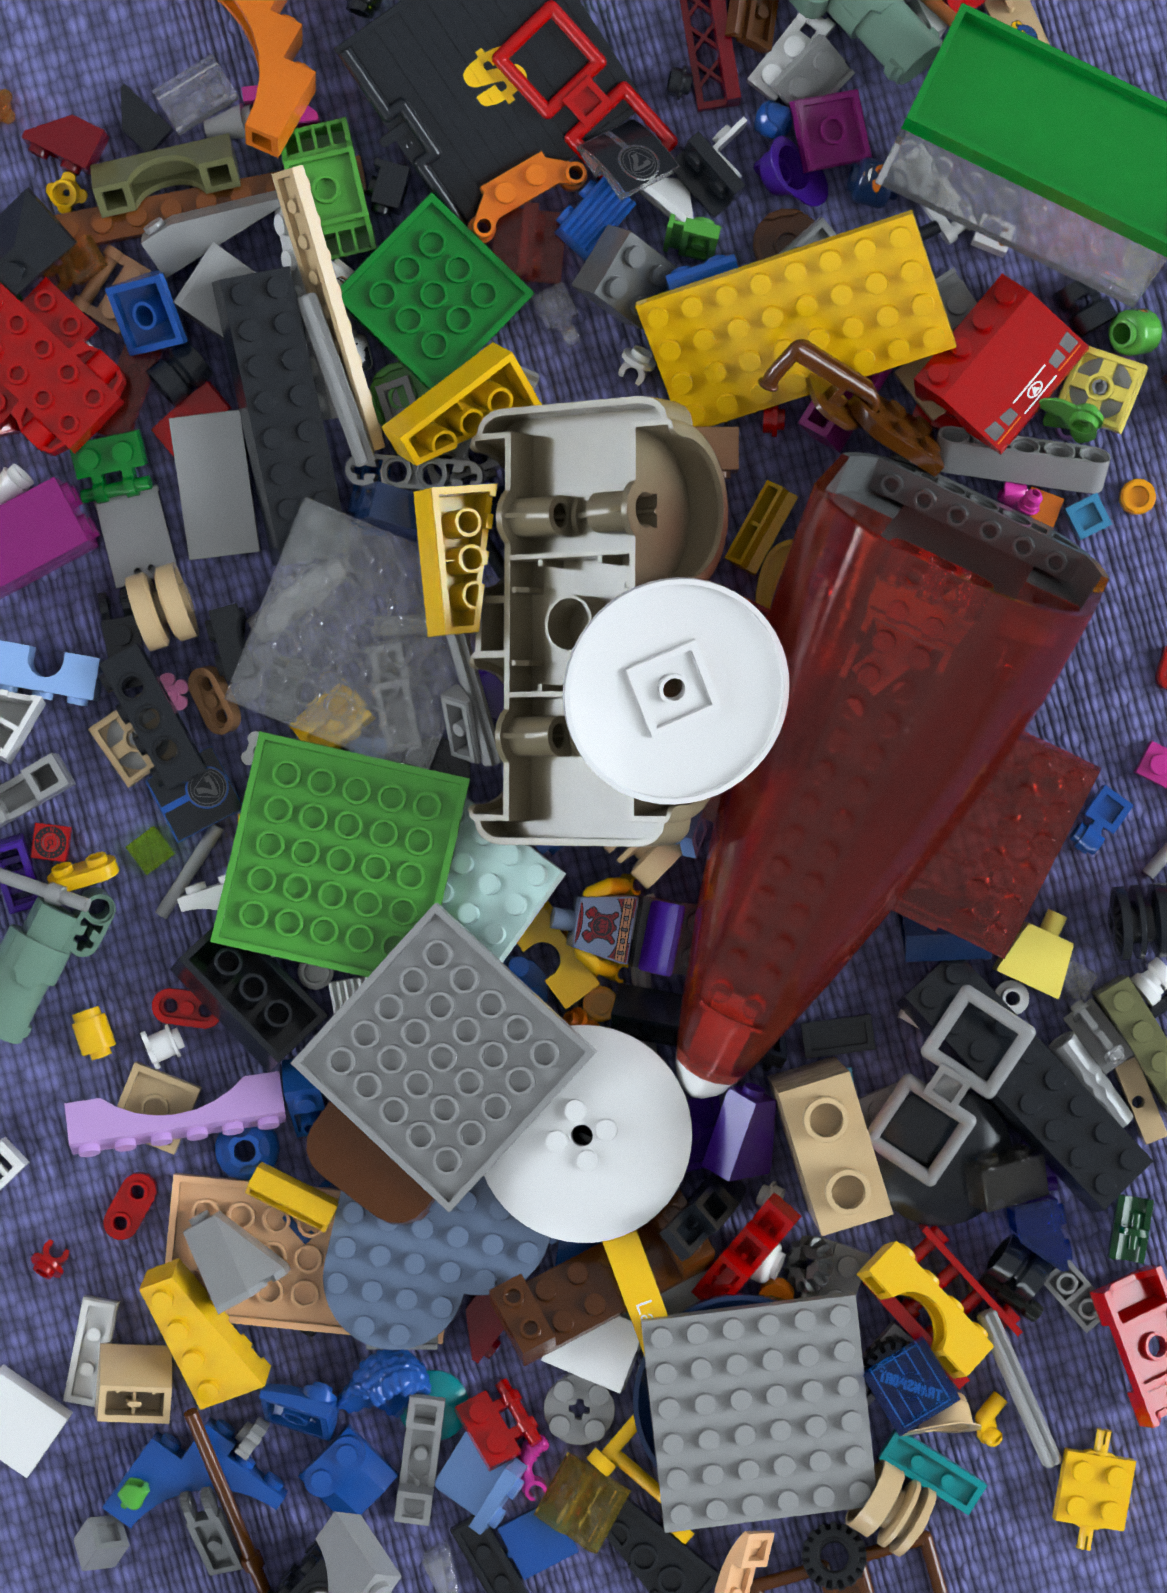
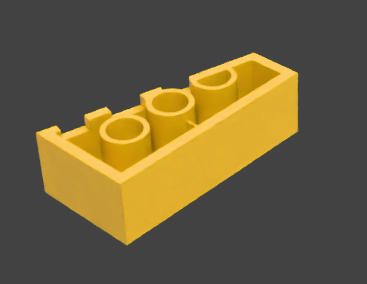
[381,342,542,466]
[413,483,498,637]
[139,1258,271,1410]

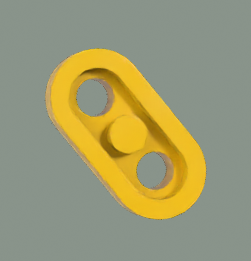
[47,852,119,892]

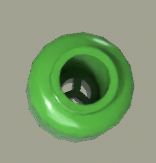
[1108,308,1162,356]

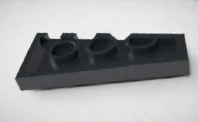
[589,1483,720,1593]

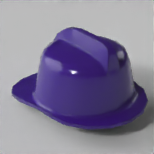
[753,136,828,207]

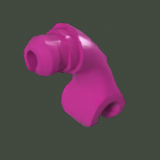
[997,482,1043,516]
[518,1434,550,1501]

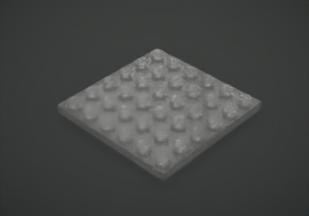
[224,497,501,769]

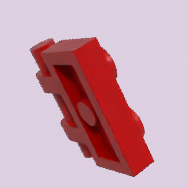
[454,1378,543,1472]

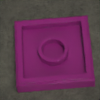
[789,89,872,173]

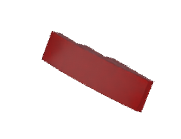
[691,1192,802,1301]

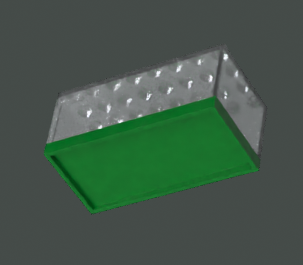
[875,3,1167,308]

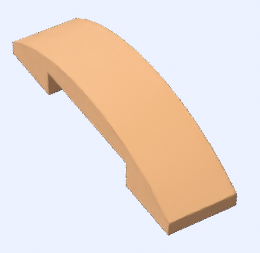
[714,1530,775,1593]

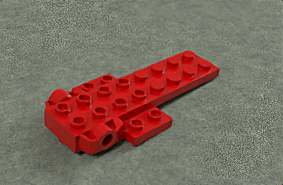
[0,277,127,456]

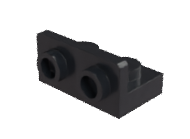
[671,131,746,218]

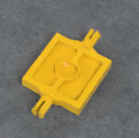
[1052,1428,1136,1551]

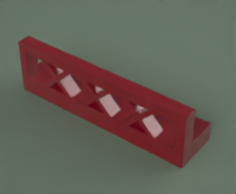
[679,0,741,112]

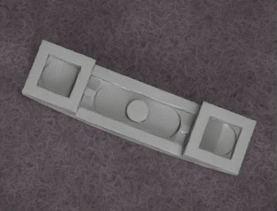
[394,1394,445,1526]

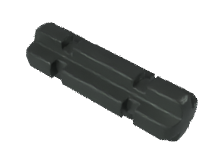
[979,1272,1044,1322]

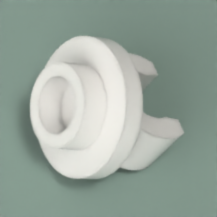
[618,345,656,386]

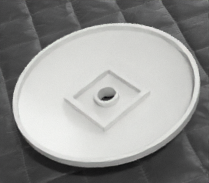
[563,577,789,805]
[484,1025,692,1243]

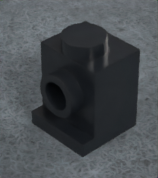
[367,158,412,218]

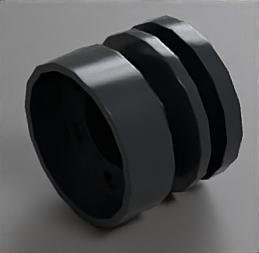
[1108,882,1167,961]

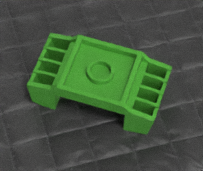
[281,117,377,260]

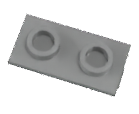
[1063,998,1134,1075]

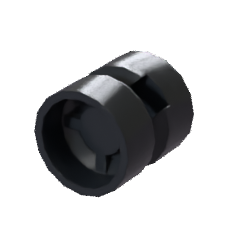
[1053,272,1117,338]
[145,341,214,407]
[985,1234,1053,1301]

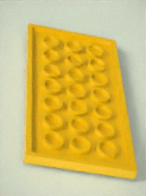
[635,210,956,427]

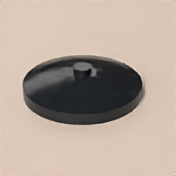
[874,1090,1013,1226]

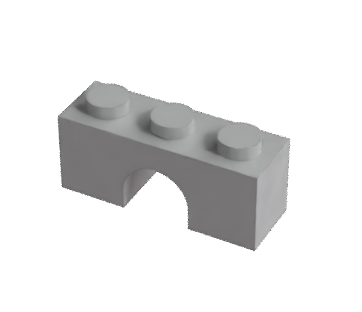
[0,753,76,828]

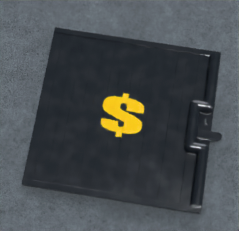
[333,0,644,226]

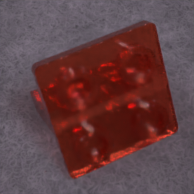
[492,202,565,285]

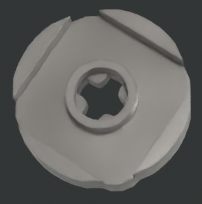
[544,1373,615,1445]

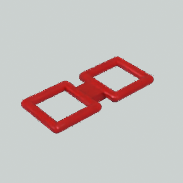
[492,0,678,194]

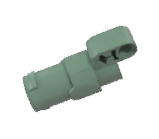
[789,0,943,85]
[0,887,116,1044]

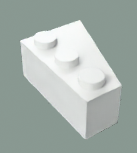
[0,689,46,765]

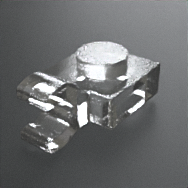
[531,281,580,348]

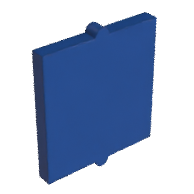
[497,1499,579,1580]

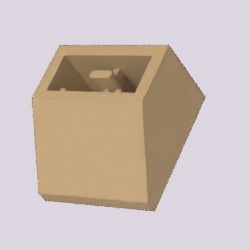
[94,1343,172,1424]

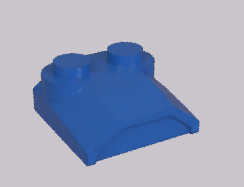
[259,1382,339,1442]
[298,1424,399,1515]

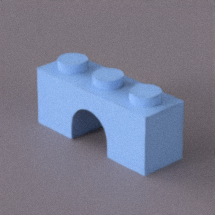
[0,640,105,707]

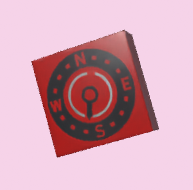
[31,822,72,862]

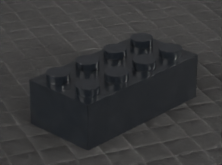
[170,926,328,1072]

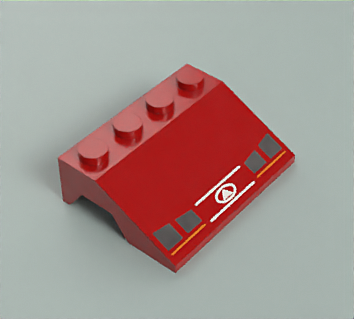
[914,273,1089,455]

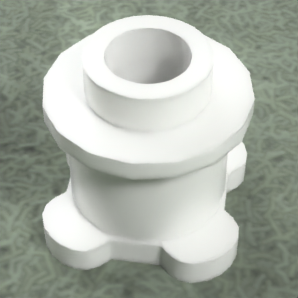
[140,1024,185,1070]

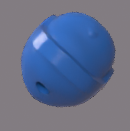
[754,100,793,139]

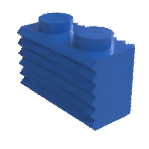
[553,175,636,261]

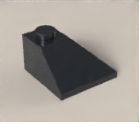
[0,187,78,296]

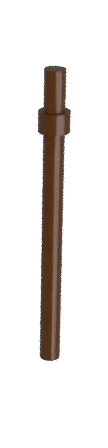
[184,1408,271,1593]

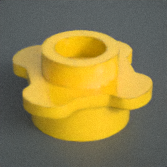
[46,171,88,213]

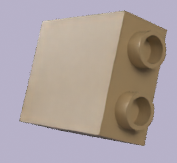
[767,1056,894,1236]

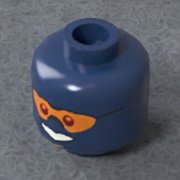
[846,157,901,209]

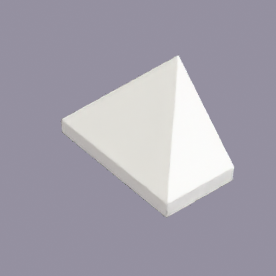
[635,177,693,222]

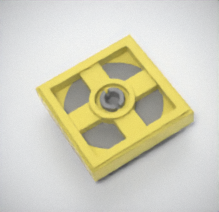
[1058,346,1148,434]

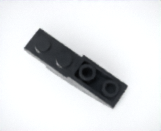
[659,1172,747,1262]

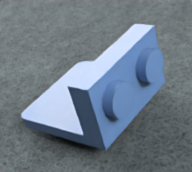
[435,1432,528,1535]

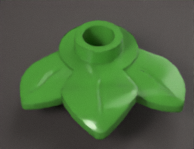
[1038,397,1104,443]

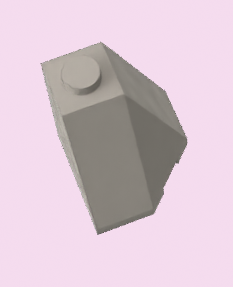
[183,1210,291,1314]

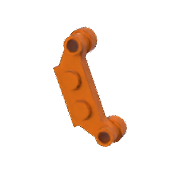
[467,151,587,244]

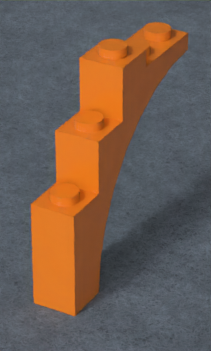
[217,0,316,158]

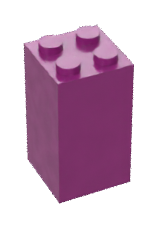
[0,477,100,599]

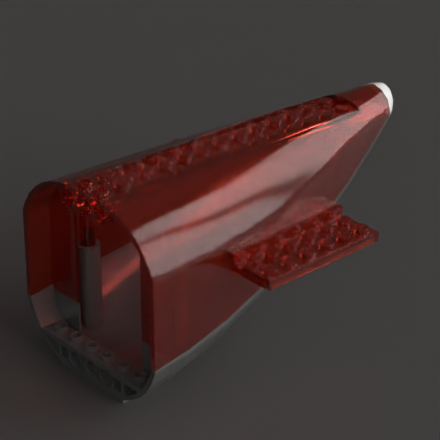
[675,452,1110,1099]

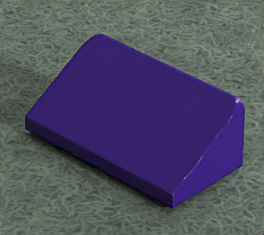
[638,900,686,977]

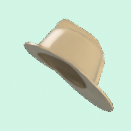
[900,1391,982,1436]

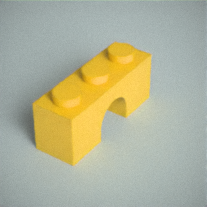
[517,900,600,1009]

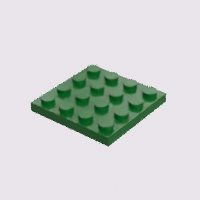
[340,192,535,390]

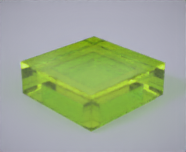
[126,826,176,875]

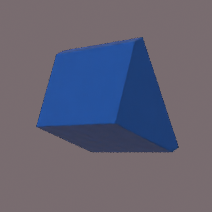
[105,270,188,356]

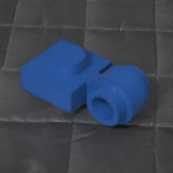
[1069,785,1134,855]

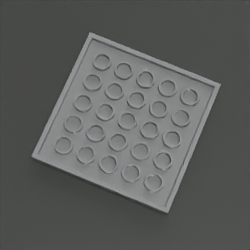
[291,902,597,1212]
[641,1292,876,1533]

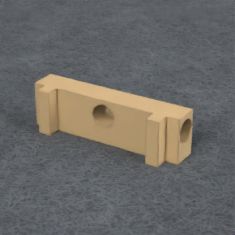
[1113,1056,1167,1145]

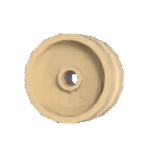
[125,562,199,652]

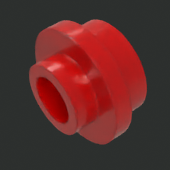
[763,405,785,437]

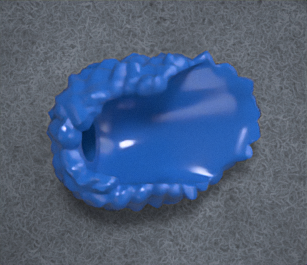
[336,1349,432,1418]

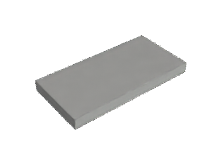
[169,409,261,560]

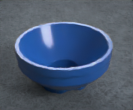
[215,1126,280,1180]

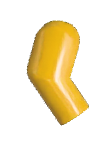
[975,1391,1008,1447]

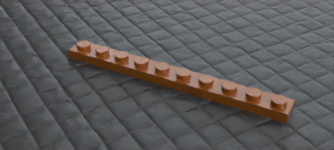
[54,155,368,251]

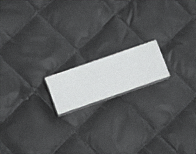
[63,1295,120,1407]

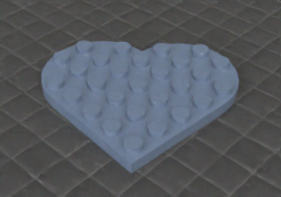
[323,1176,551,1350]

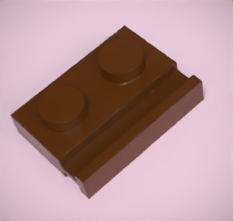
[725,0,779,54]

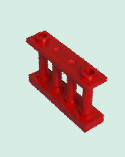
[862,1224,1023,1390]

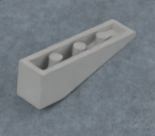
[141,190,281,279]

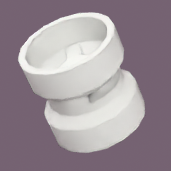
[1130,957,1167,1007]

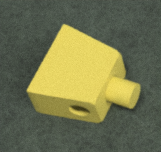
[992,909,1074,999]

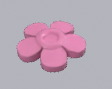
[160,673,189,711]

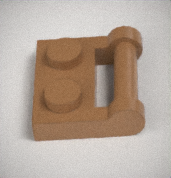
[72,244,151,337]

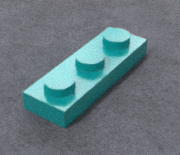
[877,1426,988,1515]

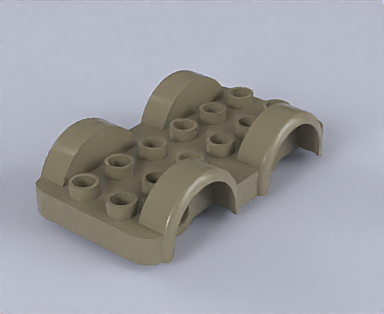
[468,396,728,847]

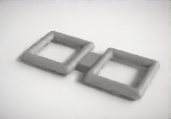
[868,985,1036,1187]

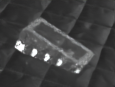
[422,1540,460,1593]

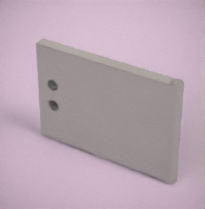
[94,484,177,589]

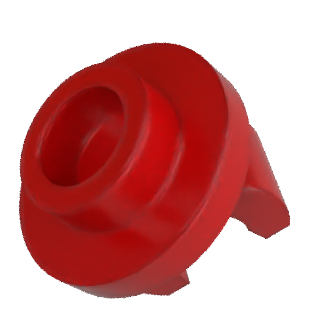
[31,1239,70,1279]

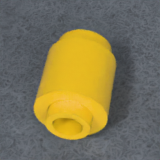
[72,1006,116,1061]

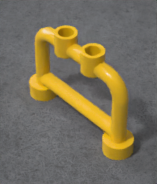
[587,1414,695,1545]

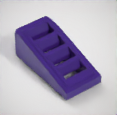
[0,833,38,914]

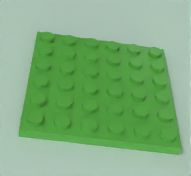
[210,731,470,977]

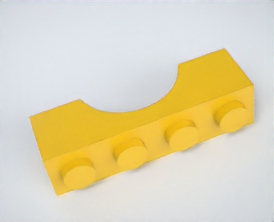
[856,1241,994,1379]

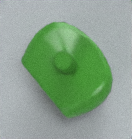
[117,1477,150,1510]

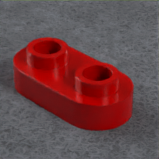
[152,987,220,1029]
[103,1172,158,1240]

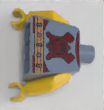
[550,873,641,983]

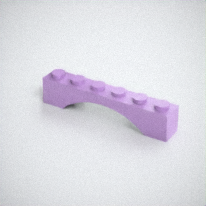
[64,1071,286,1157]

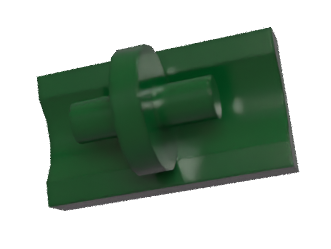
[1107,1194,1154,1264]

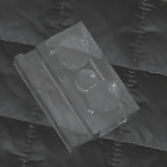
[152,54,240,136]

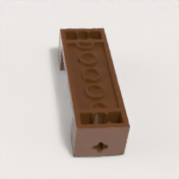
[489,1190,715,1366]

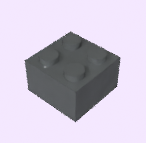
[571,224,677,330]

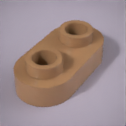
[188,665,241,735]

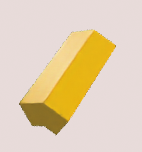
[724,480,798,576]
[245,1161,339,1232]

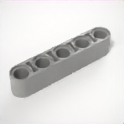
[936,426,1111,494]

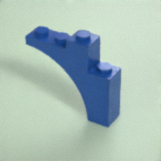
[102,1417,288,1528]

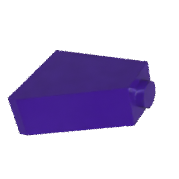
[702,1083,776,1182]

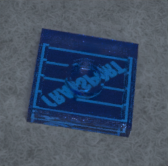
[863,1336,961,1437]

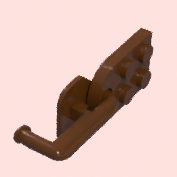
[758,339,945,477]

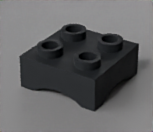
[205,603,262,683]

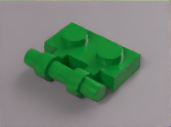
[69,429,152,504]

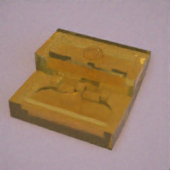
[534,1452,631,1554]

